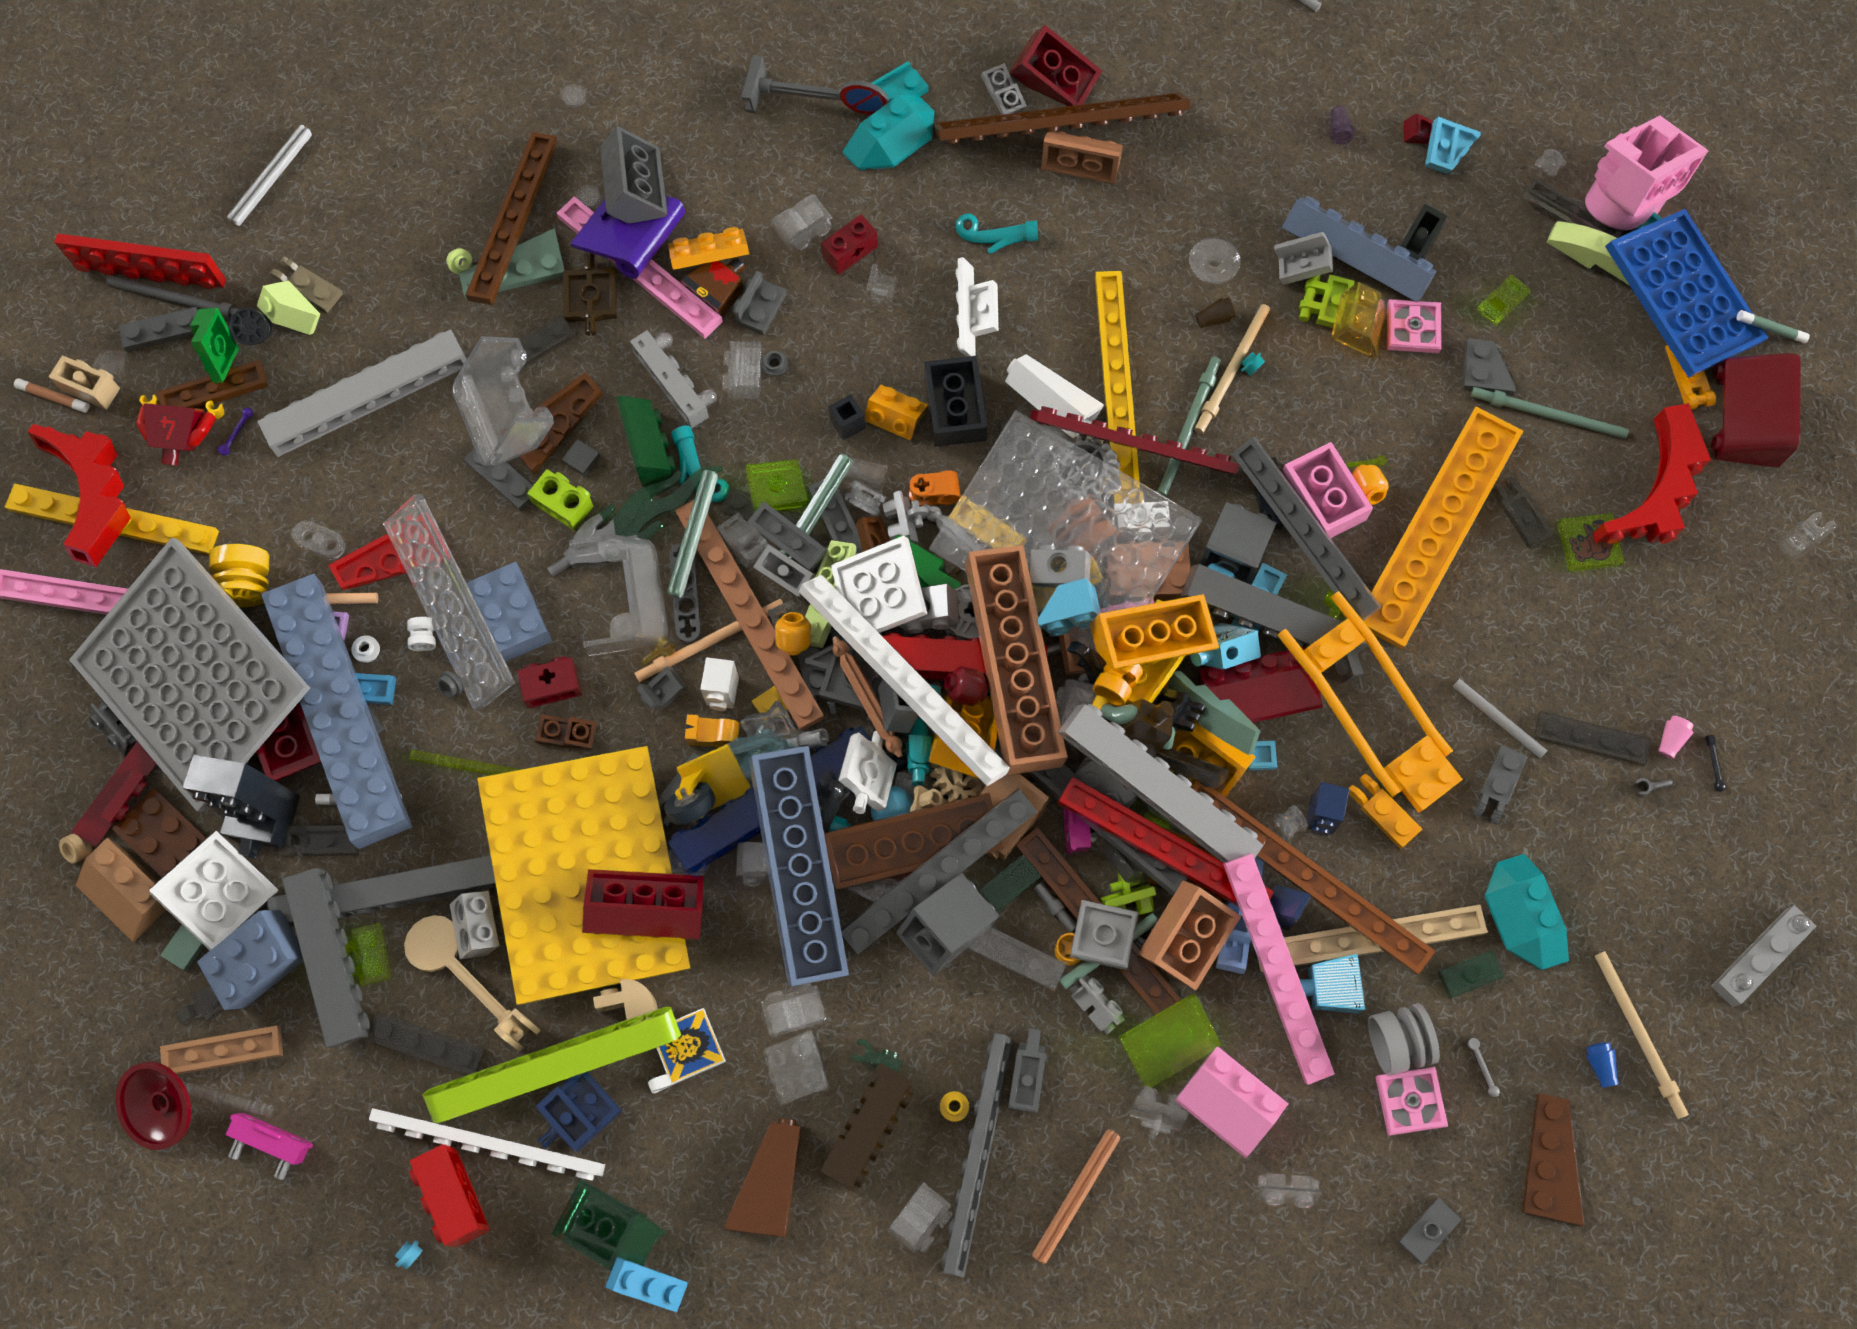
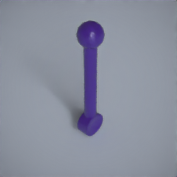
[218,408,253,456]

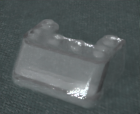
[453,336,554,466]

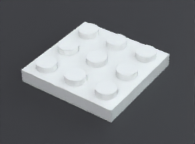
[831,536,927,633]
[149,831,278,951]

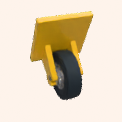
[664,744,753,825]

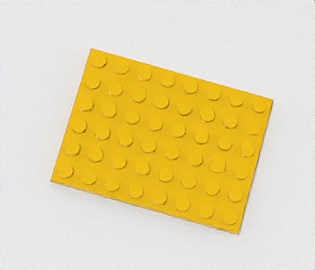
[477,746,690,1005]

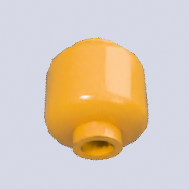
[1352,465,1389,505]
[775,612,811,655]

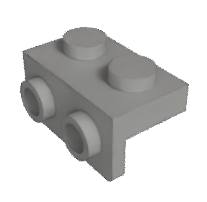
[1274,232,1333,285]

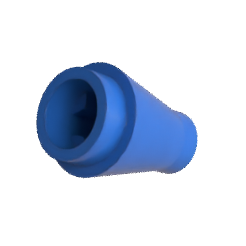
[1586,1042,1619,1087]

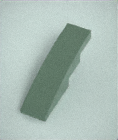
[1167,671,1260,755]

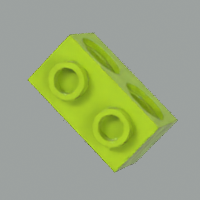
[527,469,594,531]

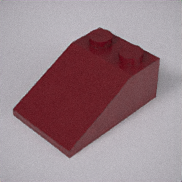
[1009,25,1102,106]
[257,701,322,781]

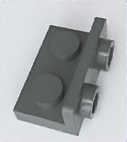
[733,271,787,335]

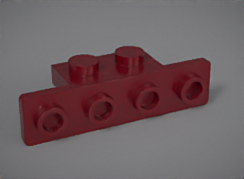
[72,741,157,847]

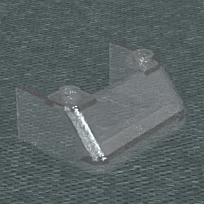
[569,534,669,656]

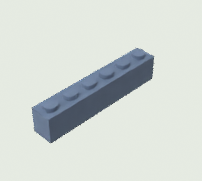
[1282,196,1437,302]

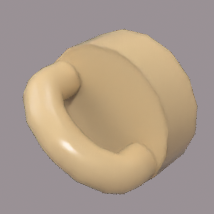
[59,834,93,864]

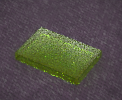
[1119,994,1222,1090]

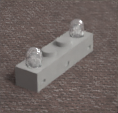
[630,330,717,429]
[1711,905,1816,1007]

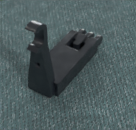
[1066,641,1206,732]

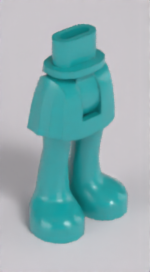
[906,685,941,786]

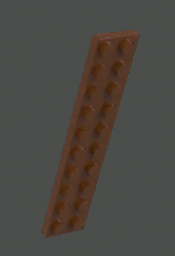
[934,92,1190,144]

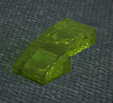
[1476,274,1531,326]

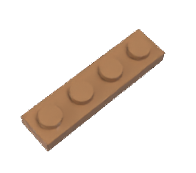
[160,1025,283,1075]

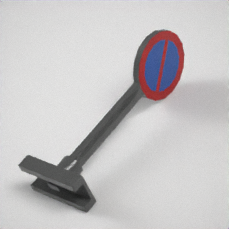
[741,55,889,115]

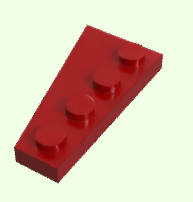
[328,514,452,591]

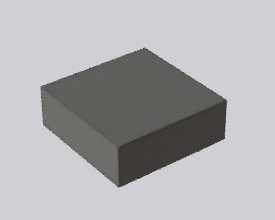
[562,440,600,477]

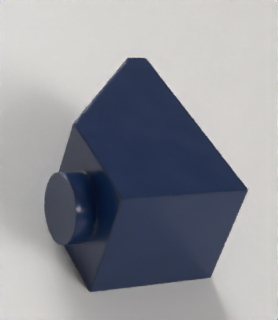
[1270,884,1311,931]

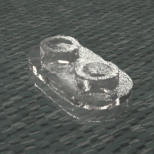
[292,521,346,559]

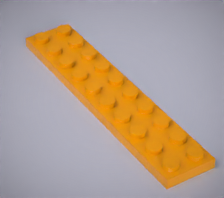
[1364,407,1523,650]

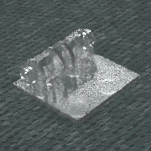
[762,1030,829,1106]

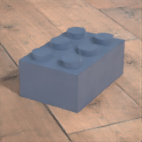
[465,562,552,663]
[197,910,304,1010]

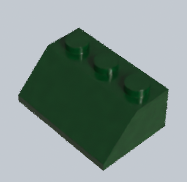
[616,395,676,488]

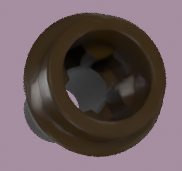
[1195,298,1236,328]

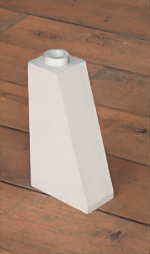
[1005,354,1104,438]

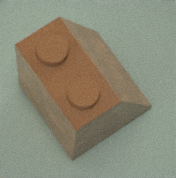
[980,774,1049,861]

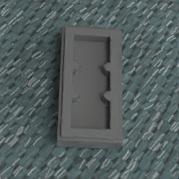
[1398,1198,1462,1264]

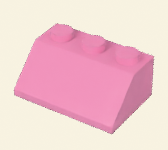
[1175,1046,1288,1158]

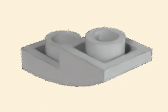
[981,63,1026,114]

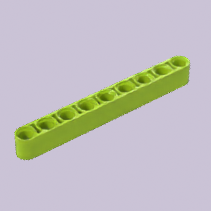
[423,1007,681,1123]

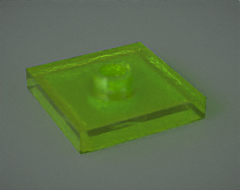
[745,459,808,512]

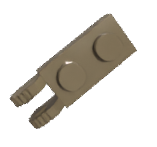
[270,257,343,313]

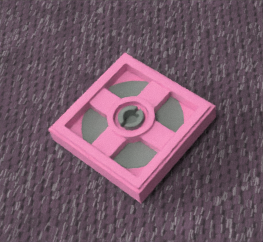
[1387,299,1441,353]
[1375,1067,1448,1136]

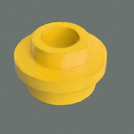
[940,1091,969,1122]

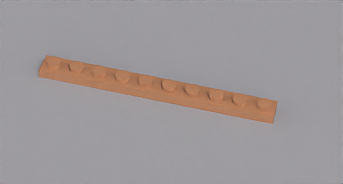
[675,499,825,731]

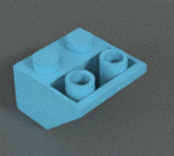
[1037,578,1101,636]

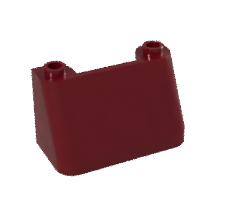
[1711,353,1801,468]

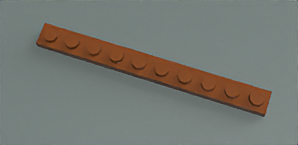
[1192,779,1436,976]

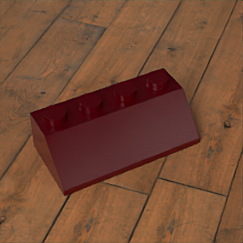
[1198,647,1323,723]
[582,869,704,939]

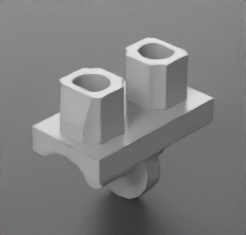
[883,490,929,544]

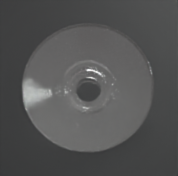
[1189,237,1241,284]

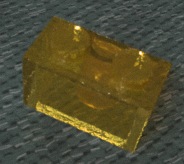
[1331,282,1387,358]

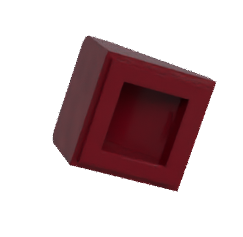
[1404,113,1433,144]

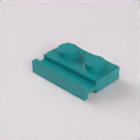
[872,61,929,102]

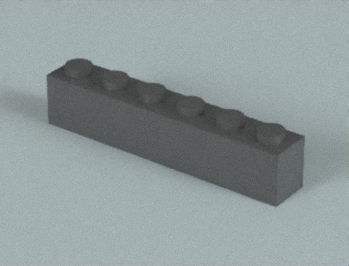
[1180,564,1342,647]
[282,868,370,1048]

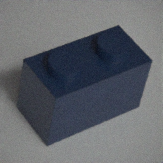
[1305,782,1349,836]

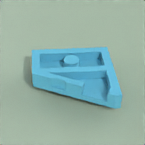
[1425,117,1481,174]

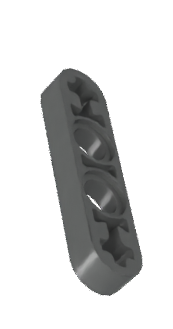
[669,543,702,645]

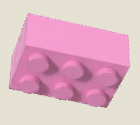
[1282,442,1373,538]

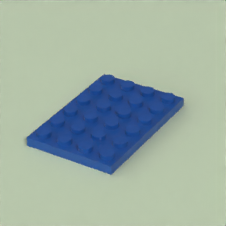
[1605,209,1768,378]

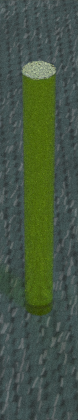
[410,749,521,775]

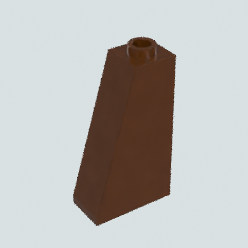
[725,1118,802,1238]

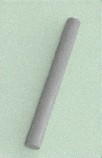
[1453,679,1548,759]

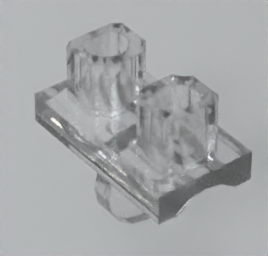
[1130,1086,1188,1139]

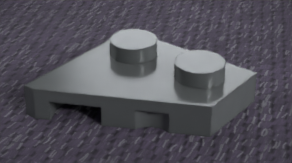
[1463,338,1516,395]

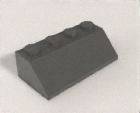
[600,126,667,224]

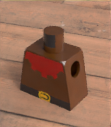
[682,257,745,319]

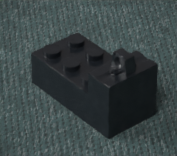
[182,755,300,859]

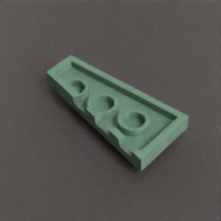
[459,228,565,299]

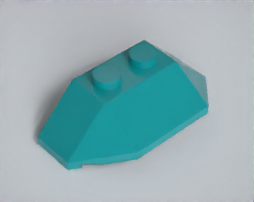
[842,95,935,170]
[1484,854,1569,970]

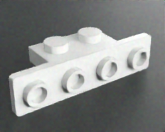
[956,257,999,357]

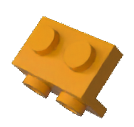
[865,385,928,440]

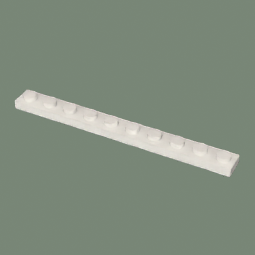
[799,575,1010,786]

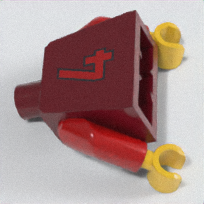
[136,395,224,465]

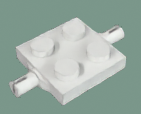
[839,730,897,814]

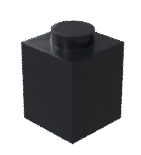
[828,394,866,440]

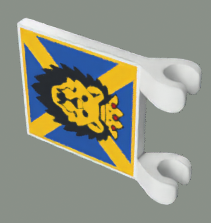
[648,1008,726,1094]

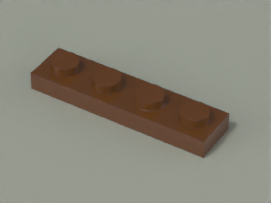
[157,360,269,409]

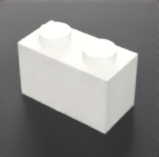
[700,657,739,711]

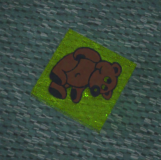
[1557,513,1624,572]

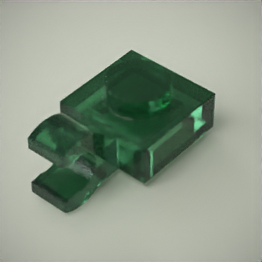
[852,1039,903,1074]

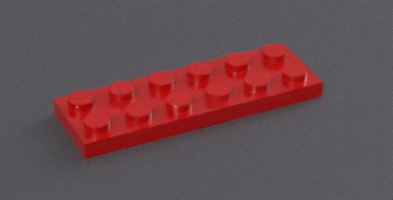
[54,233,226,289]

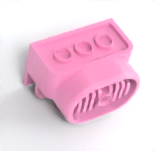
[1585,116,1708,231]

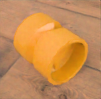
[1092,663,1143,707]

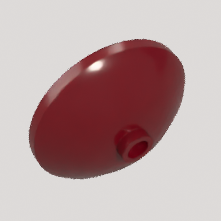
[115,1061,191,1150]

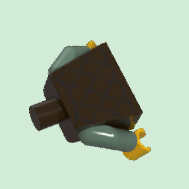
[1092,696,1175,758]

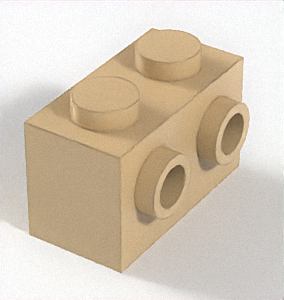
[49,355,120,410]

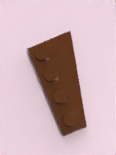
[501,372,603,475]

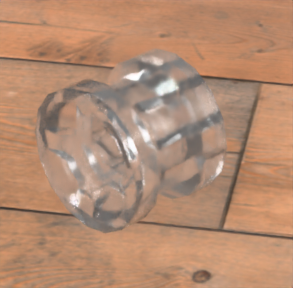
[1273,805,1308,840]

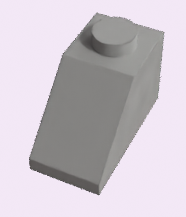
[754,544,816,599]

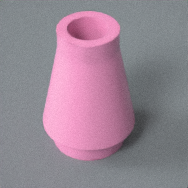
[1658,716,1694,759]

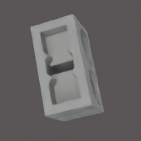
[449,891,499,959]

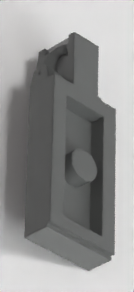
[1008,1028,1046,1113]

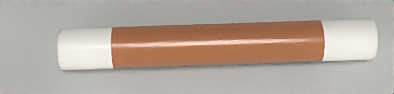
[14,378,90,413]

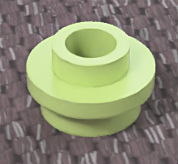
[447,248,472,275]

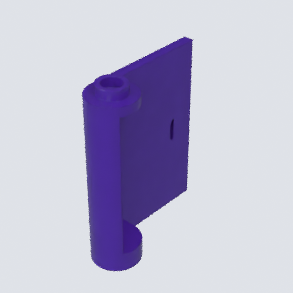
[570,196,685,279]

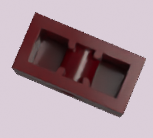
[821,214,878,275]
[517,657,582,709]

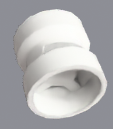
[407,617,436,651]

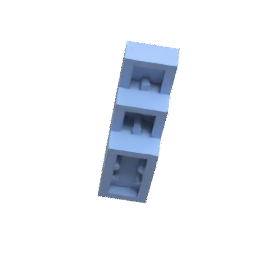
[1215,858,1264,974]

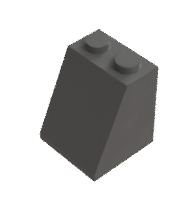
[1200,502,1277,584]
[896,873,999,977]

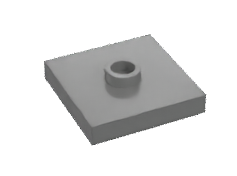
[1070,900,1139,970]

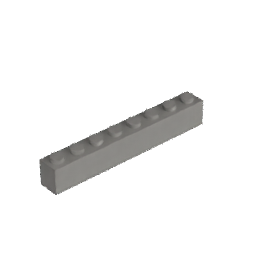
[257,330,470,457]
[1057,704,1264,863]

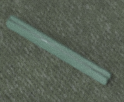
[780,454,853,560]
[667,470,718,598]

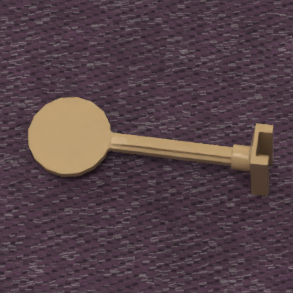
[404,915,541,1052]

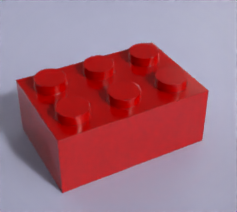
[409,1144,491,1247]

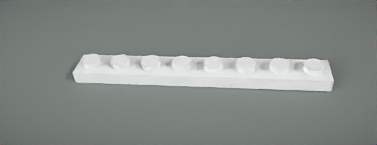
[369,1108,605,1181]

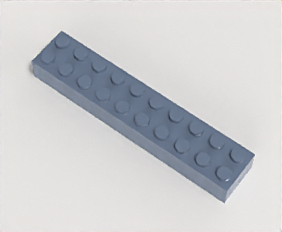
[261,574,412,849]

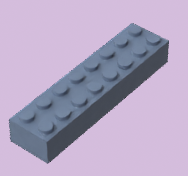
[748,746,849,986]

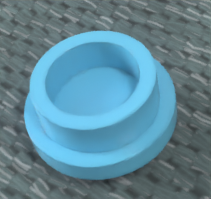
[395,1240,423,1270]

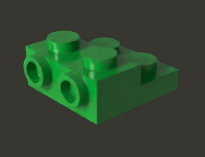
[190,308,239,383]

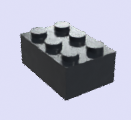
[924,355,987,447]

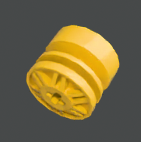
[209,544,270,607]

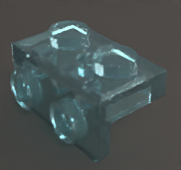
[722,729,788,780]

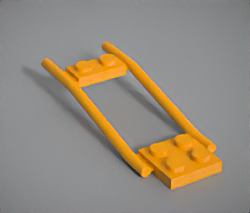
[1277,591,1463,813]

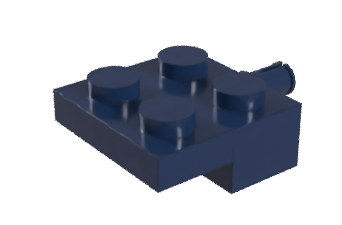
[535,1071,622,1152]

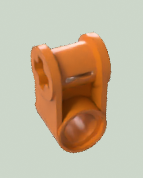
[909,471,961,507]

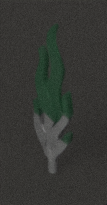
[547,466,723,577]

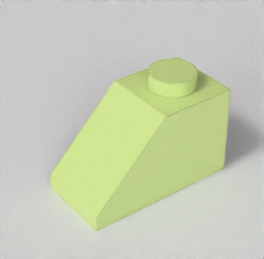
[257,281,320,335]

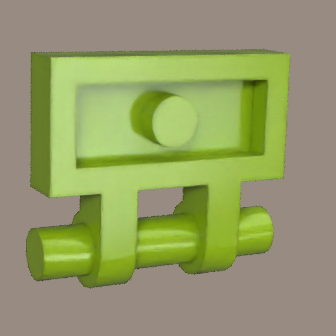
[1299,275,1355,330]

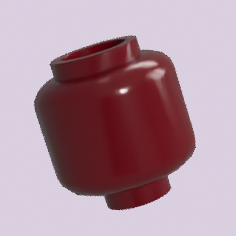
[944,666,989,706]

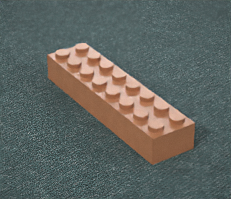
[965,545,1067,775]

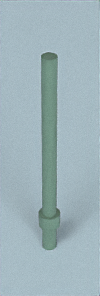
[1157,357,1221,497]
[1470,387,1629,439]

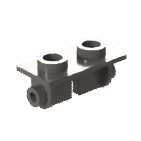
[89,702,137,757]

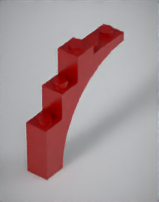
[1592,403,1711,544]
[28,424,131,567]

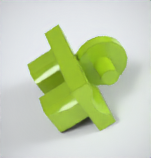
[1100,871,1156,915]

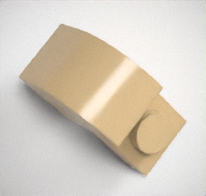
[593,979,658,1020]

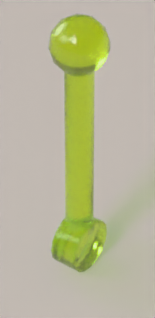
[1345,455,1387,468]

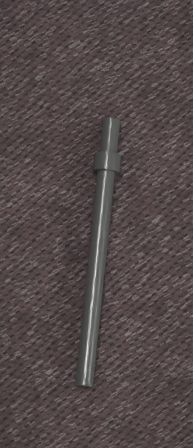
[106,275,239,320]

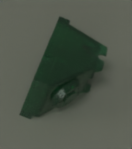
[551,1179,666,1271]

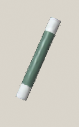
[1736,310,1809,343]

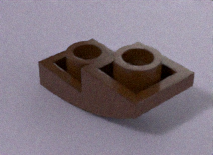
[535,714,597,750]

